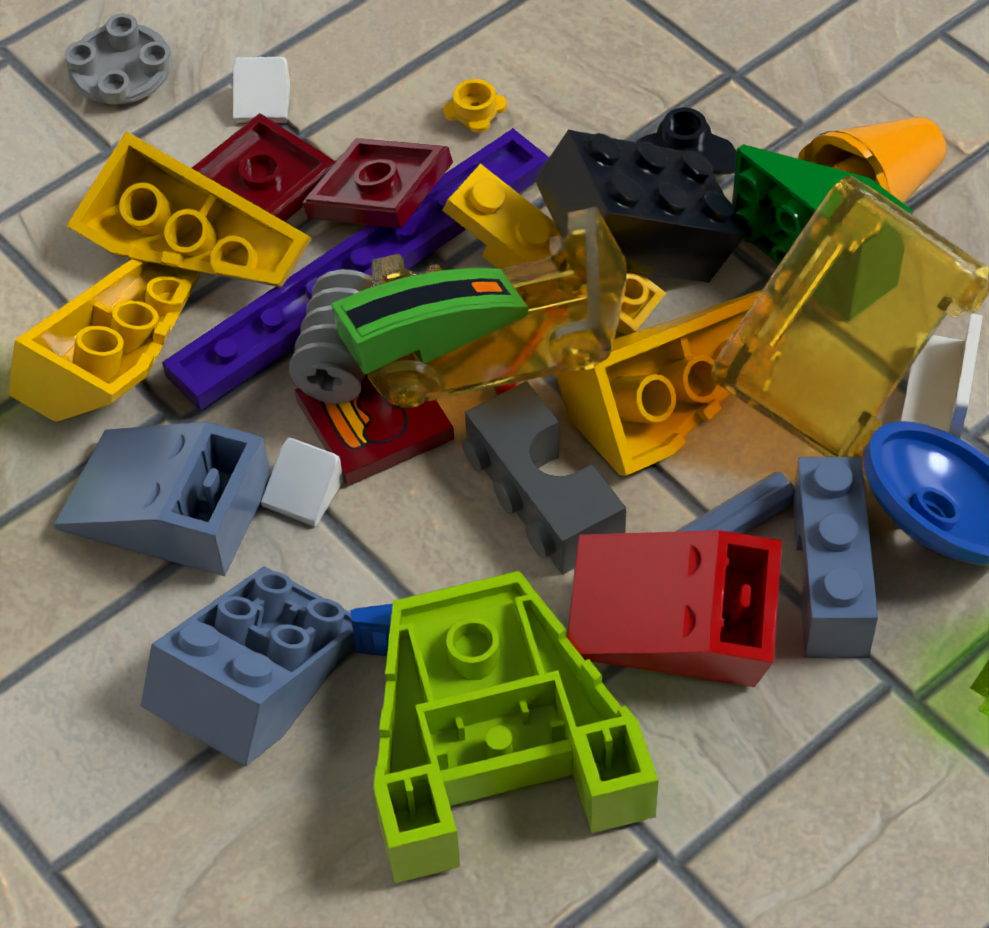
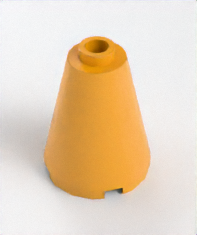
[798,117,946,203]

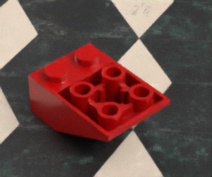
[567,530,782,687]

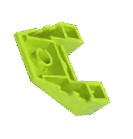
[373,571,659,884]

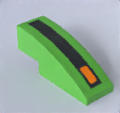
[331,268,529,375]

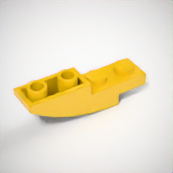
[442,164,666,335]

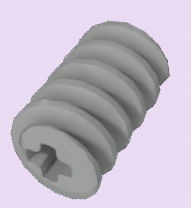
[289,269,381,404]

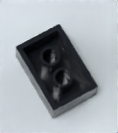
[534,129,746,283]

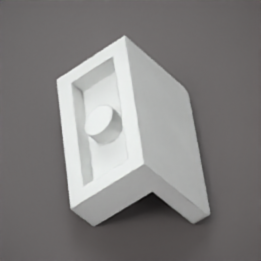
[901,313,983,439]

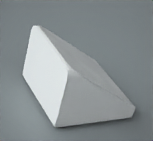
[233,57,290,124]
[261,437,343,527]

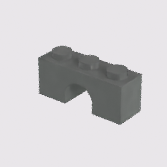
[462,381,626,575]

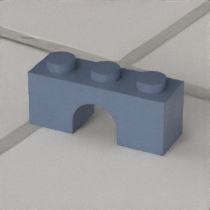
[793,457,878,658]

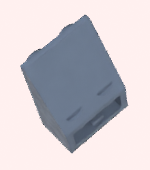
[54,422,271,576]
[140,566,355,767]

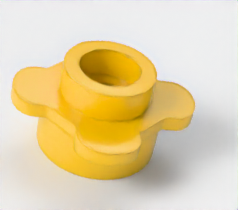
[443,79,507,133]

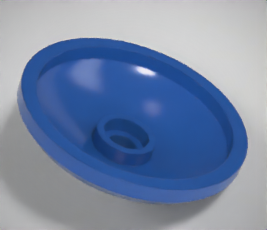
[863,421,989,566]

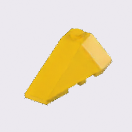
[66,131,312,288]
[8,259,201,422]
[552,286,791,476]

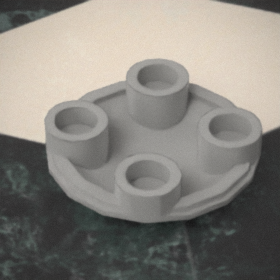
[65,13,172,105]

